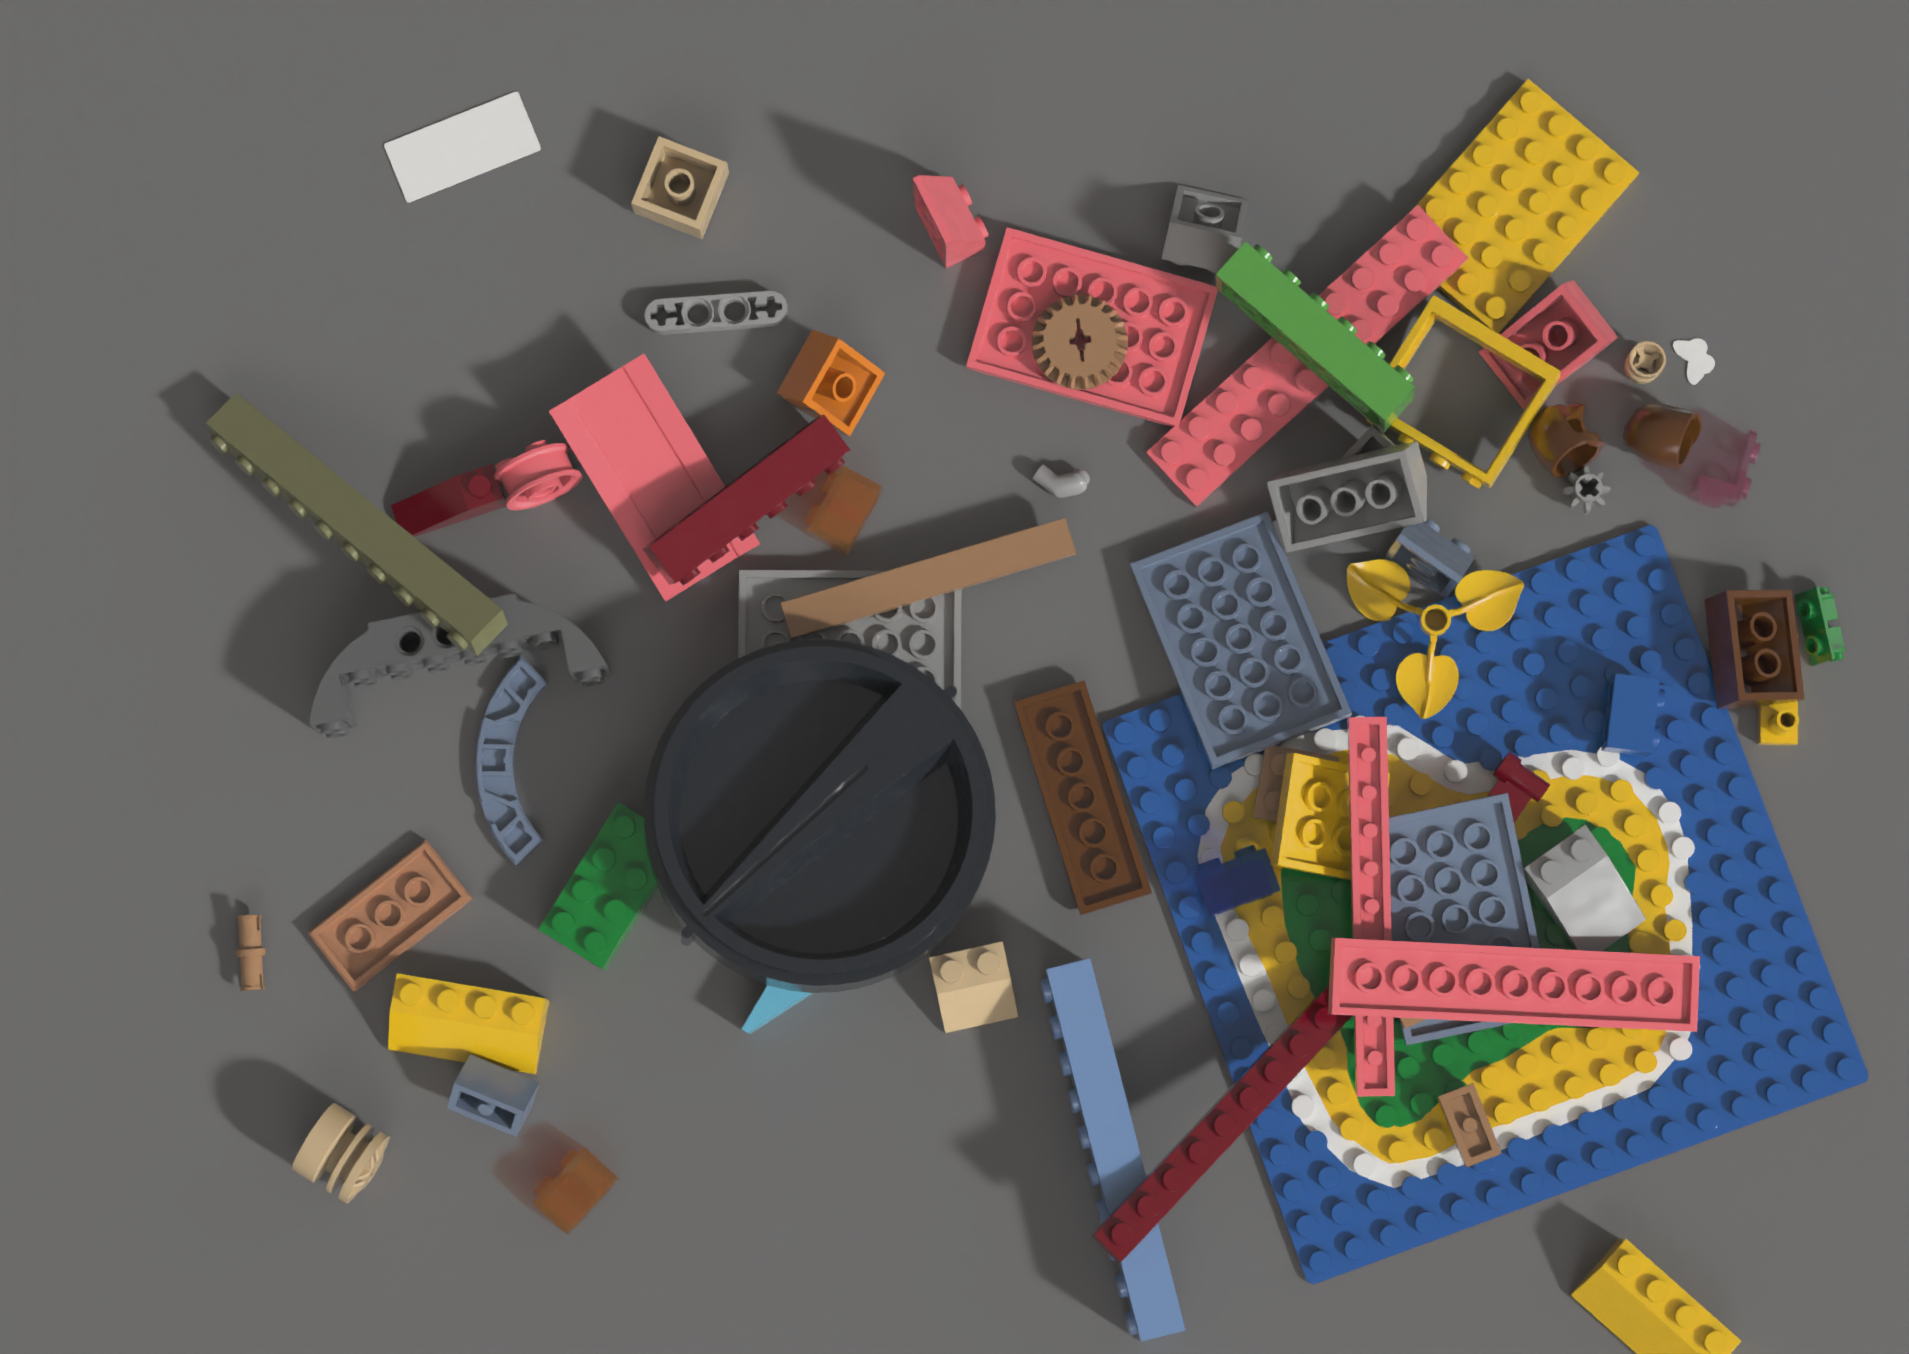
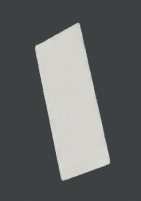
[384,91,541,203]

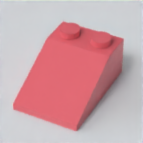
[913,175,989,268]
[1479,280,1619,410]

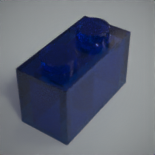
[1193,845,1281,918]

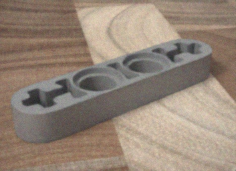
[645,291,788,335]

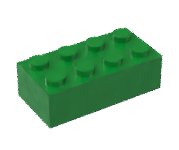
[538,802,658,971]

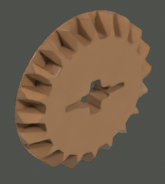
[1032,294,1128,390]

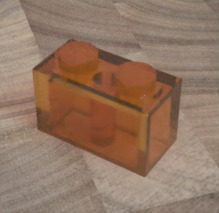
[805,466,882,556]

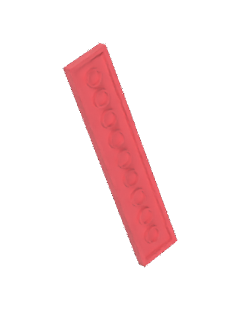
[1146,205,1468,507]
[1328,938,1700,1032]

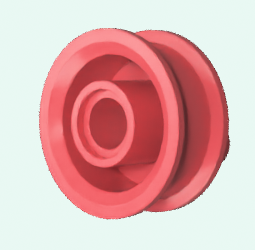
[494,440,583,511]

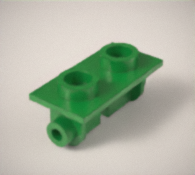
[1795,587,1846,666]

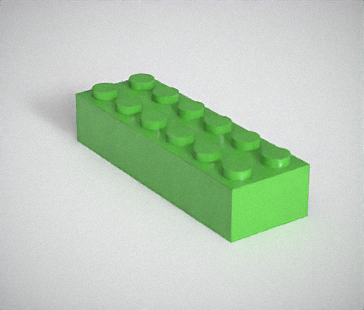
[1216,241,1415,433]

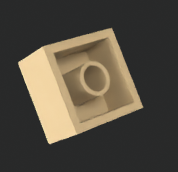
[631,136,729,239]

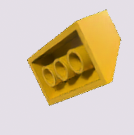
[388,973,549,1074]
[1570,1238,1741,1354]

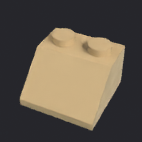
[929,941,1018,1033]

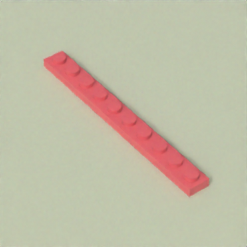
[1347,717,1395,1097]

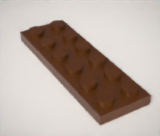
[1013,680,1152,916]

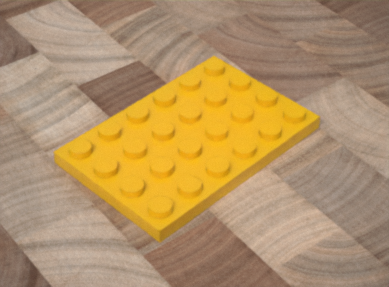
[1412,79,1640,334]

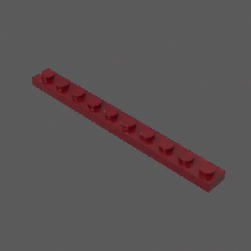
[1091,983,1353,1263]

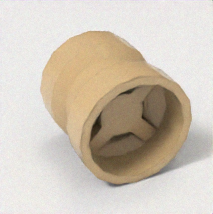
[1624,341,1666,384]

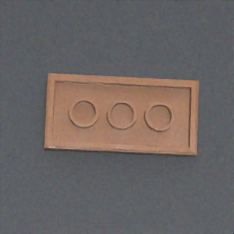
[308,840,473,992]

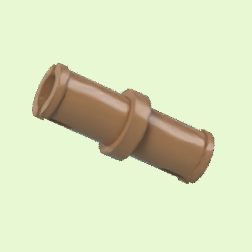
[236,914,266,991]

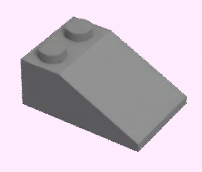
[1523,825,1646,951]

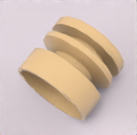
[292,1103,390,1204]

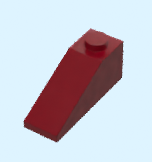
[391,464,506,537]

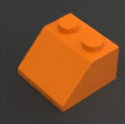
[777,330,885,436]

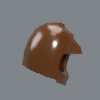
[1528,403,1605,478]
[1623,404,1703,470]

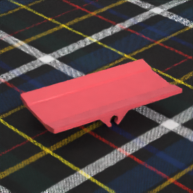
[549,354,760,602]

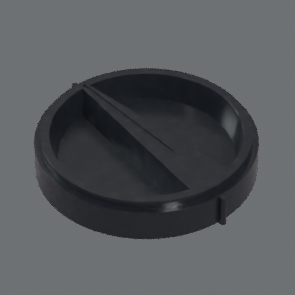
[644,639,996,993]

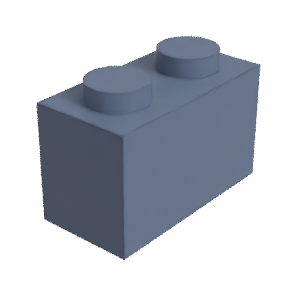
[447,1054,539,1137]

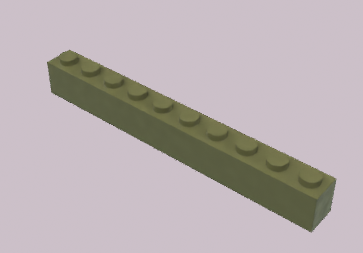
[206,392,508,656]

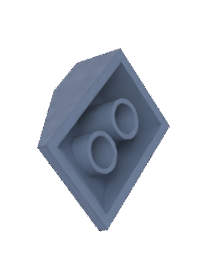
[1385,518,1475,599]

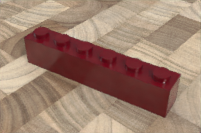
[643,415,850,585]

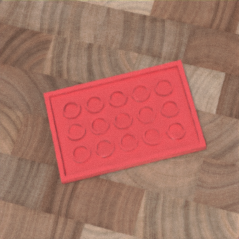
[966,227,1218,427]

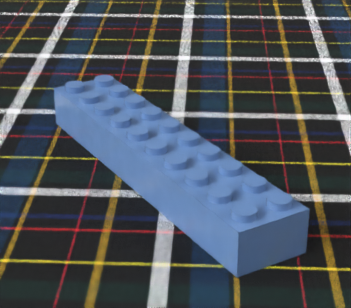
[1039,958,1185,1342]

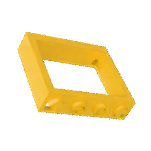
[1366,295,1561,489]

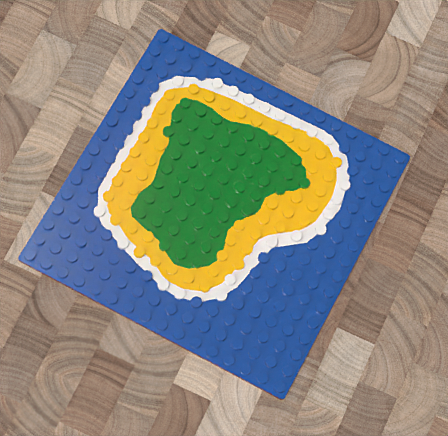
[1103,525,1869,1284]

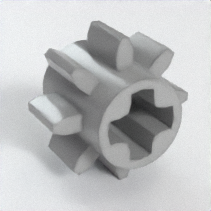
[1562,466,1611,515]

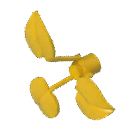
[1347,559,1524,719]

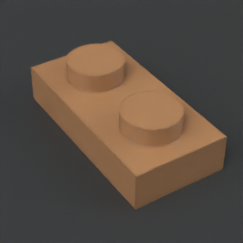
[1437,1083,1502,1168]

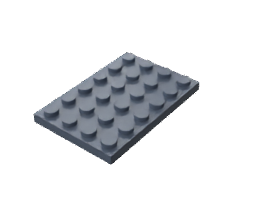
[1130,511,1352,770]
[1389,793,1540,1045]

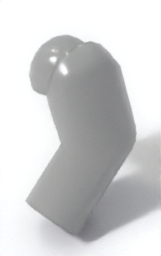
[1032,465,1090,498]

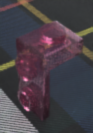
[1690,429,1761,508]

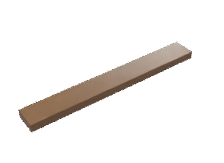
[781,518,1076,640]

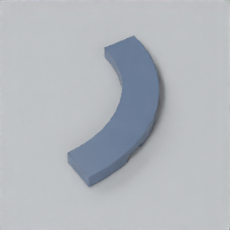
[475,656,548,866]

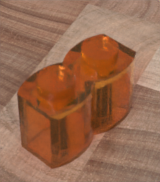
[533,1147,619,1235]

